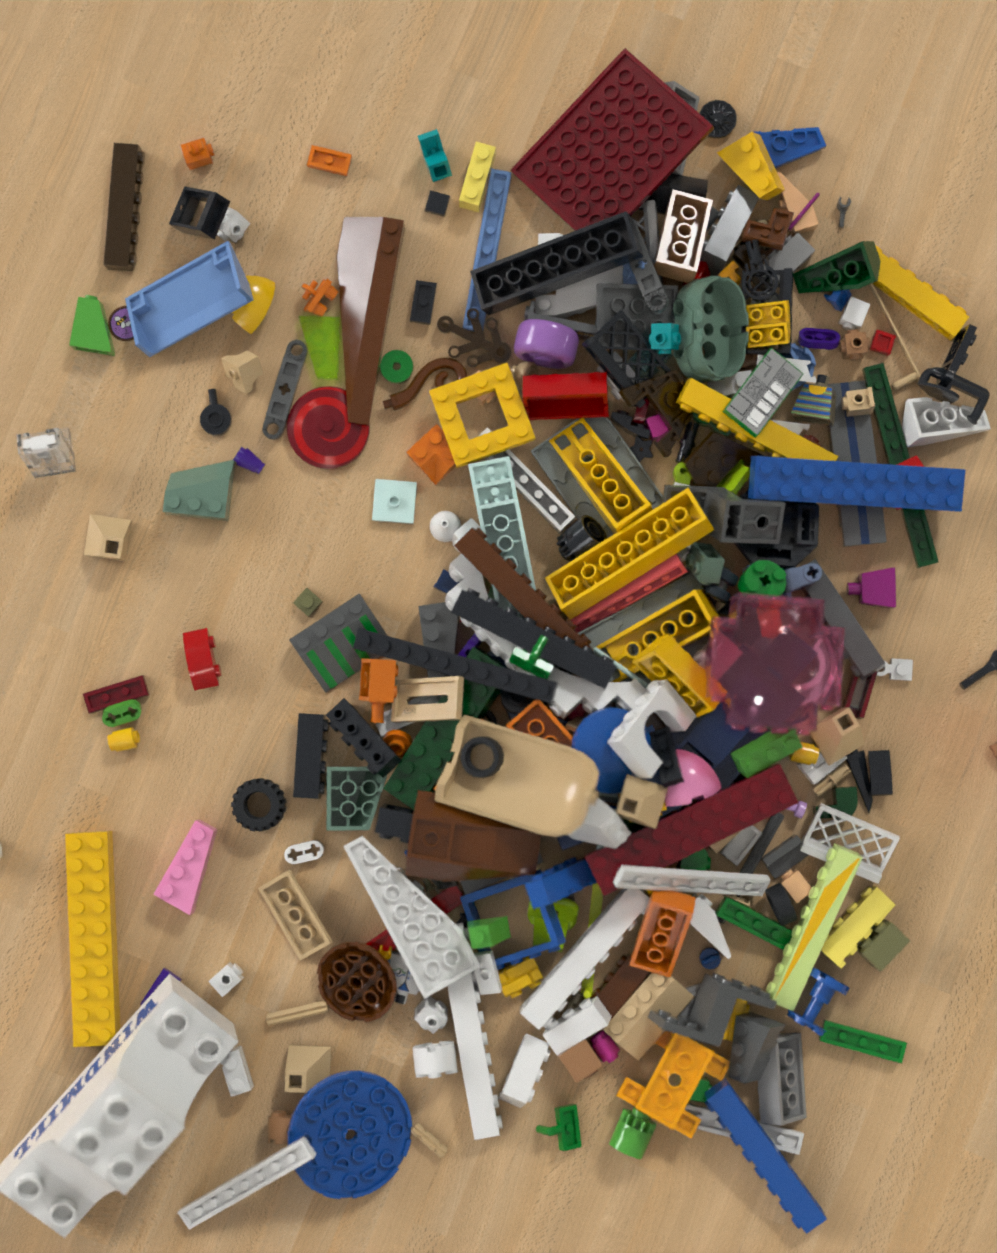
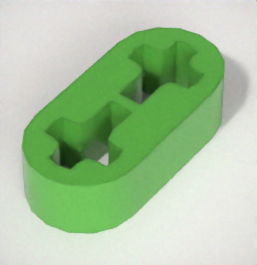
[102,699,142,727]

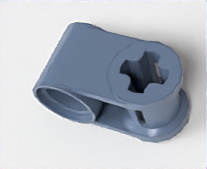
[784,563,822,593]

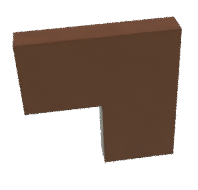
[742,208,794,251]

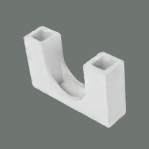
[607,680,696,778]

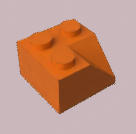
[406,424,456,485]

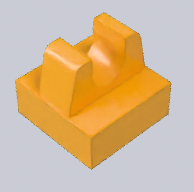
[718,261,741,285]

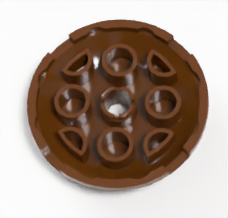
[317,942,397,1022]

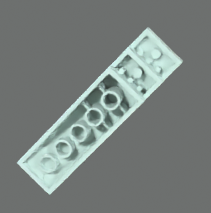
[468,456,536,620]

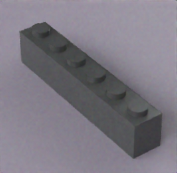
[798,559,885,680]

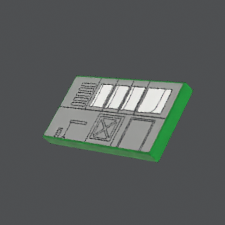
[722,348,804,438]

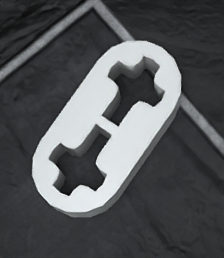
[284,840,324,864]

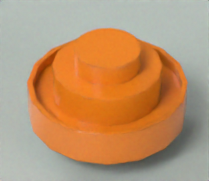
[383,730,413,757]

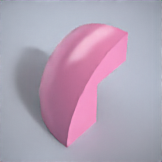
[665,749,722,806]

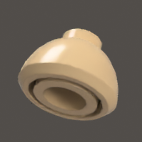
[511,361,538,389]

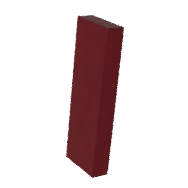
[83,675,150,714]

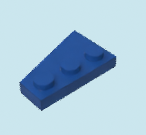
[754,127,826,169]

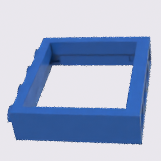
[460,869,566,970]

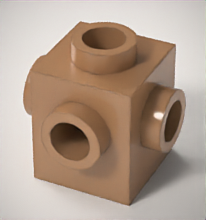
[839,329,871,361]

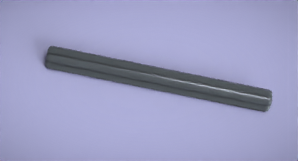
[716,813,784,924]

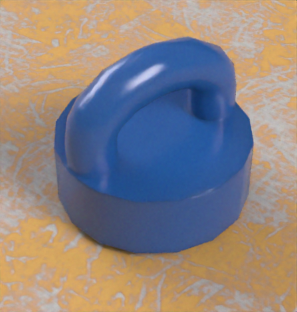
[699,948,721,969]

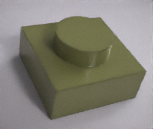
[293,588,323,617]

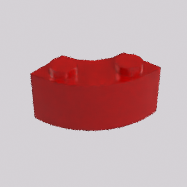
[183,628,222,691]

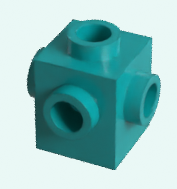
[649,323,681,354]

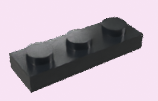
[649,726,685,788]

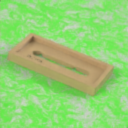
[391,676,464,723]

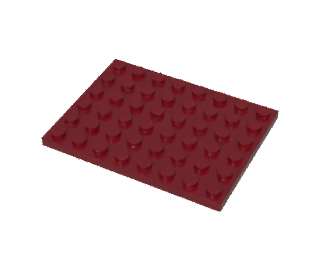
[510,48,714,231]

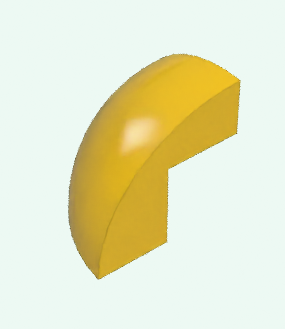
[232,275,275,334]

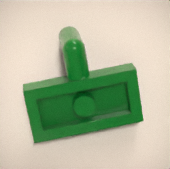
[509,635,554,679]
[536,1104,582,1151]

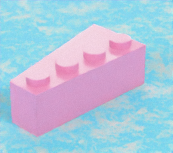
[153,819,218,915]

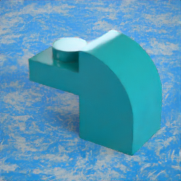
[417,129,452,182]

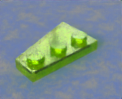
[299,316,340,380]

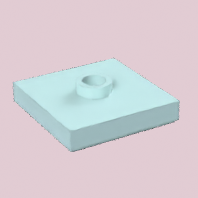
[372,479,417,524]

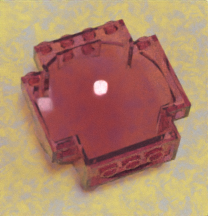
[705,592,845,735]

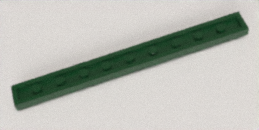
[862,363,939,568]

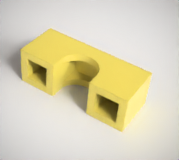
[459,141,496,212]

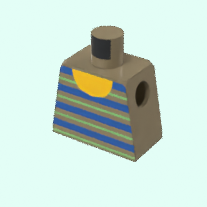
[791,374,836,426]

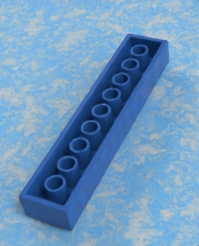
[748,456,965,512]

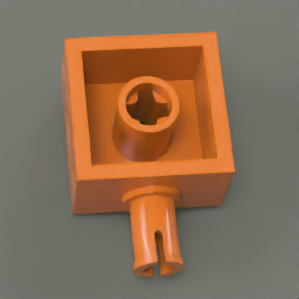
[359,659,399,723]

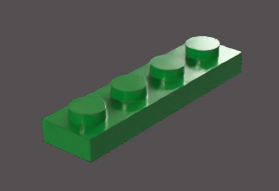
[715,896,792,950]
[818,1019,907,1064]

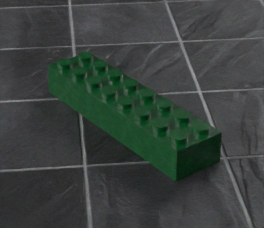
[383,647,509,810]

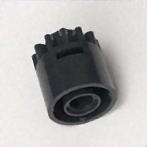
[556,515,607,562]

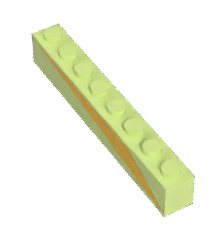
[766,843,863,1011]

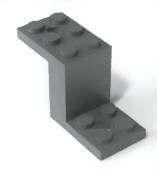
[663,485,785,544]
[648,972,777,1047]

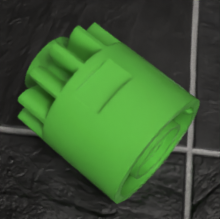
[609,1107,657,1159]

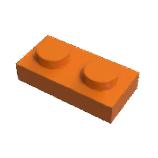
[307,145,352,176]

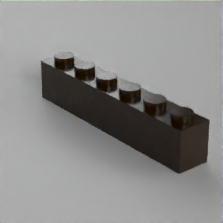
[104,143,145,271]

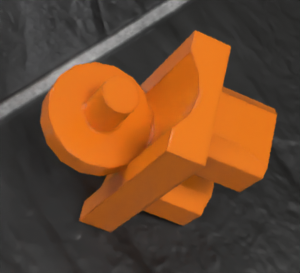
[302,278,338,317]

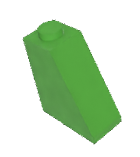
[69,295,115,356]
[467,916,511,949]

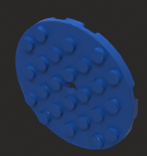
[287,1070,412,1199]

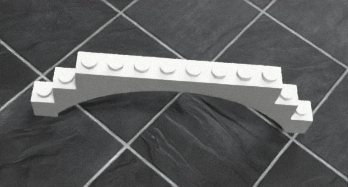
[445,518,646,719]

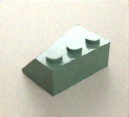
[163,460,235,521]
[326,767,388,831]

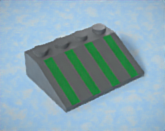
[289,594,388,693]

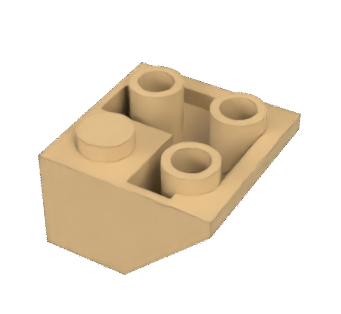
[84,514,132,561]
[807,707,864,766]
[615,774,668,829]
[284,1045,331,1093]

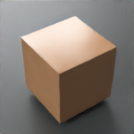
[558,1038,603,1084]

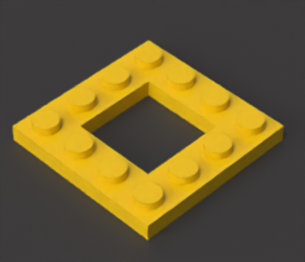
[429,363,536,468]

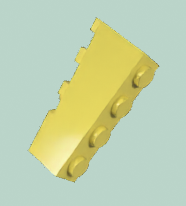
[821,886,895,969]

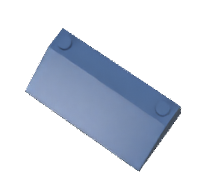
[125,241,254,357]

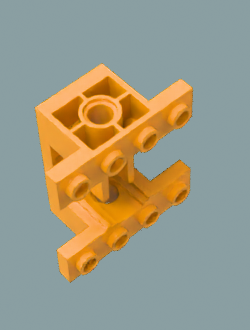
[616,1031,730,1139]

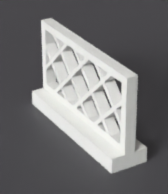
[800,803,900,884]

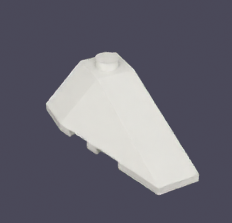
[902,397,991,447]

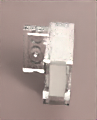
[17,428,76,478]

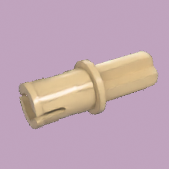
[812,762,851,797]

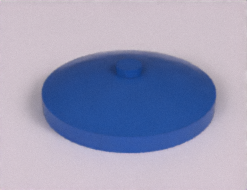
[571,707,652,794]

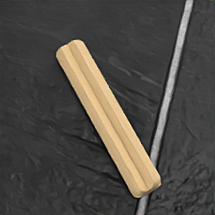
[266,1001,328,1026]

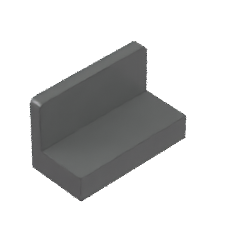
[761,834,809,878]

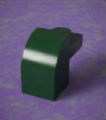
[813,786,858,819]

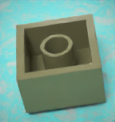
[857,919,910,972]

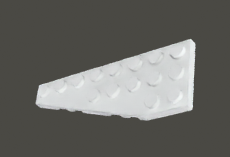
[343,836,481,999]

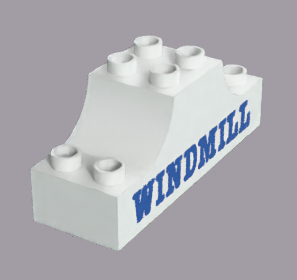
[0,974,238,1238]

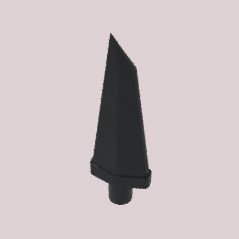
[846,749,873,813]

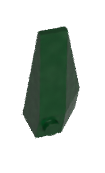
[793,241,881,293]

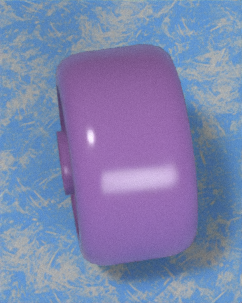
[514,319,579,369]

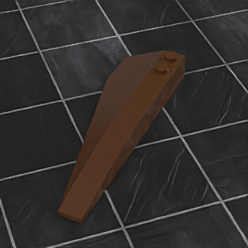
[337,217,405,426]

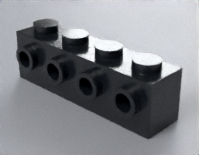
[326,698,402,778]

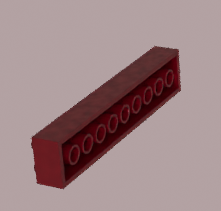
[584,763,799,896]

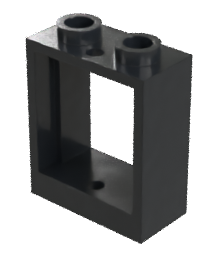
[169,186,230,240]

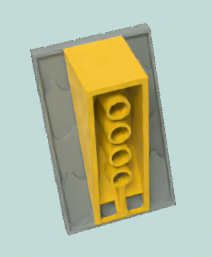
[531,417,663,538]
[578,573,737,705]

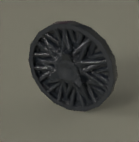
[699,100,737,139]

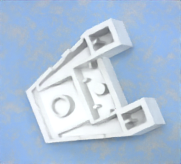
[535,233,623,319]

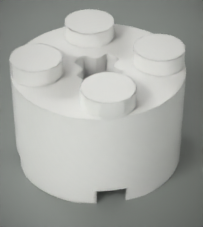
[413,1041,458,1078]

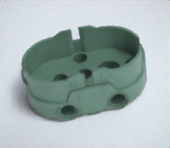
[673,276,749,383]

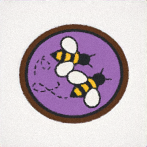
[108,306,134,341]

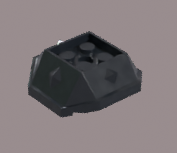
[734,490,819,569]

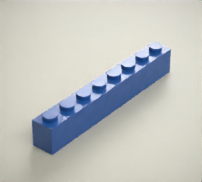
[705,1078,827,1234]

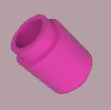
[590,1030,620,1063]

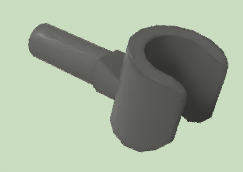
[837,197,851,228]

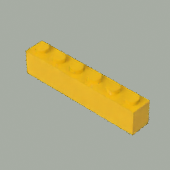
[873,245,969,341]

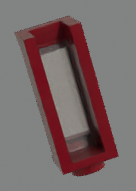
[842,671,878,719]

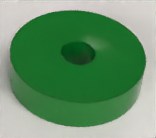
[380,350,414,384]

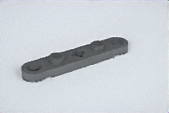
[629,220,669,313]
[262,340,308,440]

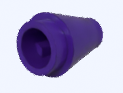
[233,447,265,474]

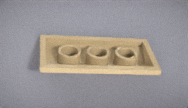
[258,869,332,961]

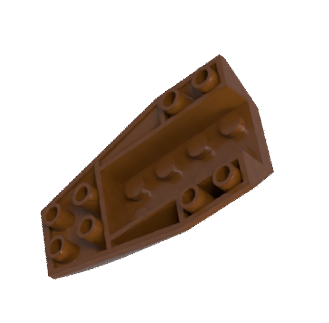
[405,790,542,882]

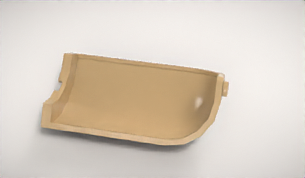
[435,715,599,837]

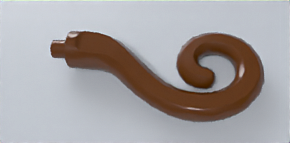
[382,358,467,411]

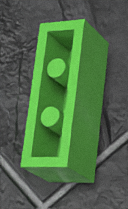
[730,723,803,778]

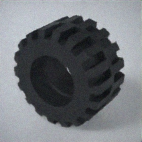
[231,778,287,832]

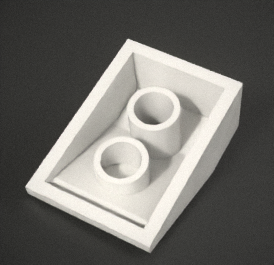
[690,893,731,959]

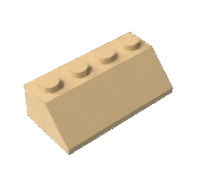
[603,972,695,1061]

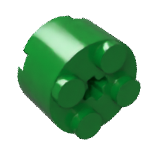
[738,560,786,608]

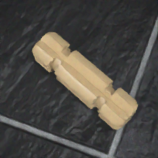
[411,1123,448,1158]

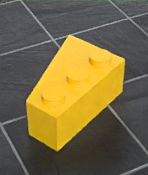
[717,132,785,201]

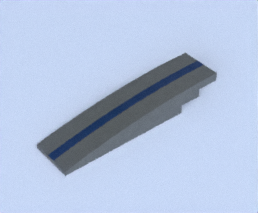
[827,381,887,547]

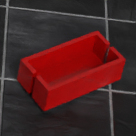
[523,372,609,420]

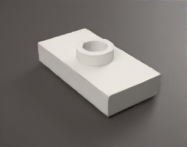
[474,951,502,995]

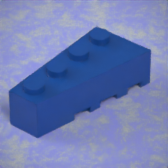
[524,857,597,909]

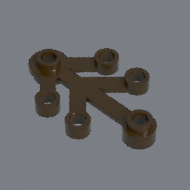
[437,308,511,368]

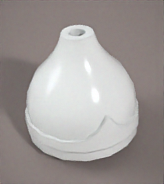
[430,511,461,542]

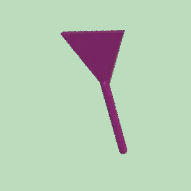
[772,193,820,250]

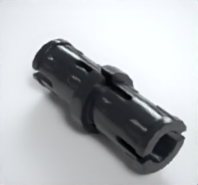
[675,421,700,463]

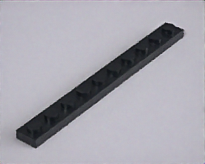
[353,628,558,703]

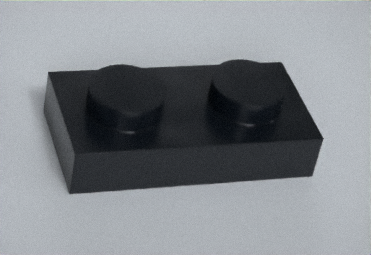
[410,280,437,325]

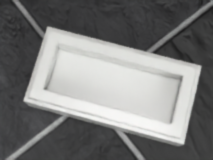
[720,825,762,866]

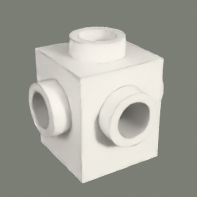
[217,207,250,243]
[414,996,448,1034]

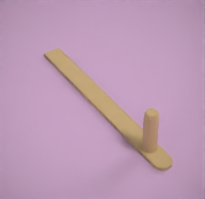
[869,283,921,390]

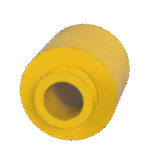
[107,727,140,752]
[788,741,819,765]

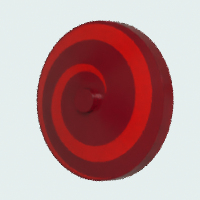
[287,386,370,470]

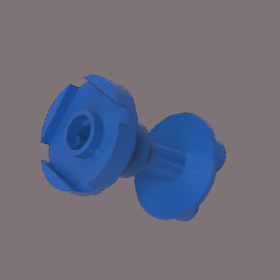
[787,967,850,1036]

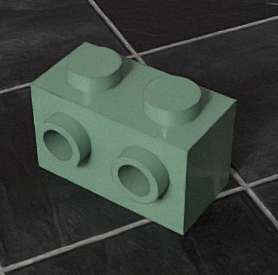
[685,542,725,585]

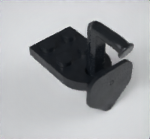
[917,324,990,425]

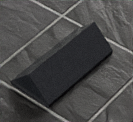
[637,174,708,215]

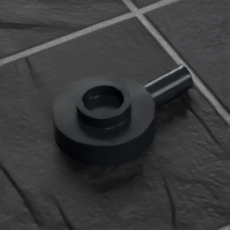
[200,389,232,436]
[501,690,548,714]

